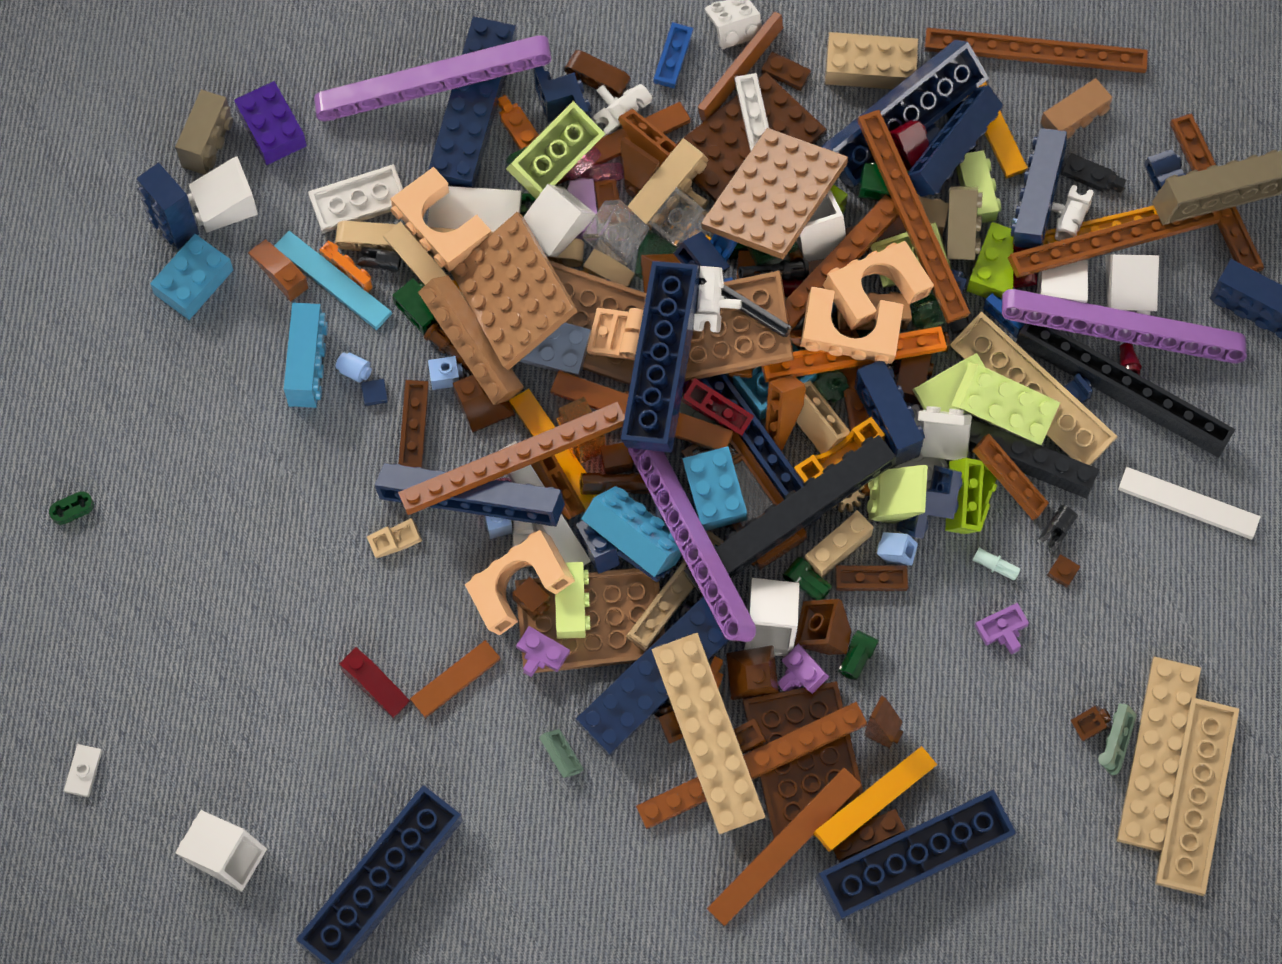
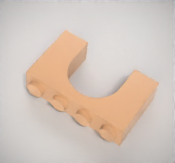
[391,167,492,272]
[823,241,934,330]
[800,287,904,364]
[465,530,575,636]

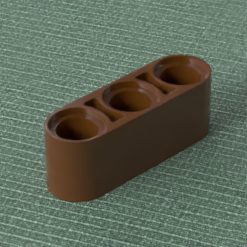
[564,50,631,99]

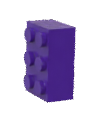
[234,81,307,165]

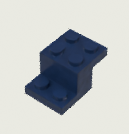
[533,66,591,123]
[896,465,963,539]

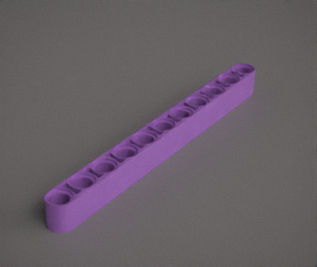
[314,35,551,121]
[1002,289,1247,363]
[628,448,756,642]

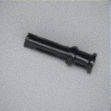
[738,258,809,280]

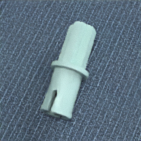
[973,547,1020,580]

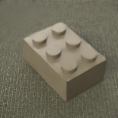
[175,89,233,175]
[947,186,983,260]

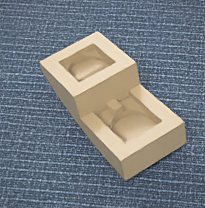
[583,249,635,287]
[367,518,423,558]

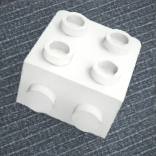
[705,0,762,49]
[918,406,972,460]

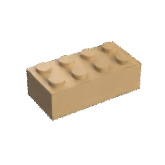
[825,32,918,89]

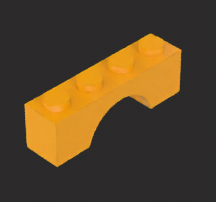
[794,417,885,483]

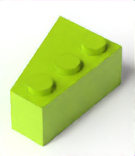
[966,222,1013,298]
[945,458,997,534]

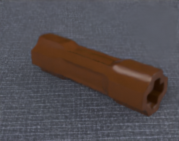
[579,472,650,495]

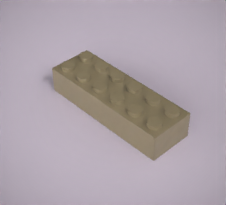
[1152,150,1282,225]

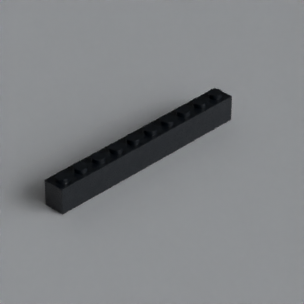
[1016,323,1236,458]
[684,435,896,598]

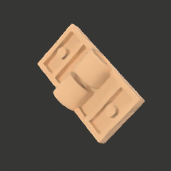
[587,308,644,360]

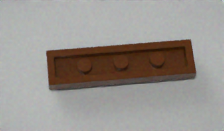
[398,380,429,468]

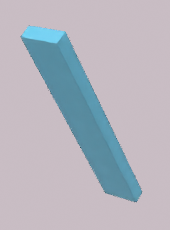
[274,231,392,330]

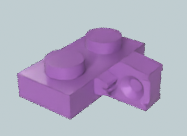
[975,603,1029,655]
[516,626,570,678]
[778,644,829,694]

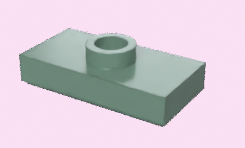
[539,729,584,778]

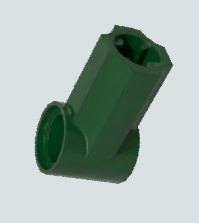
[782,557,832,600]
[838,630,879,681]

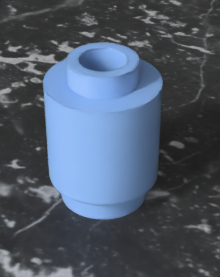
[335,352,372,383]

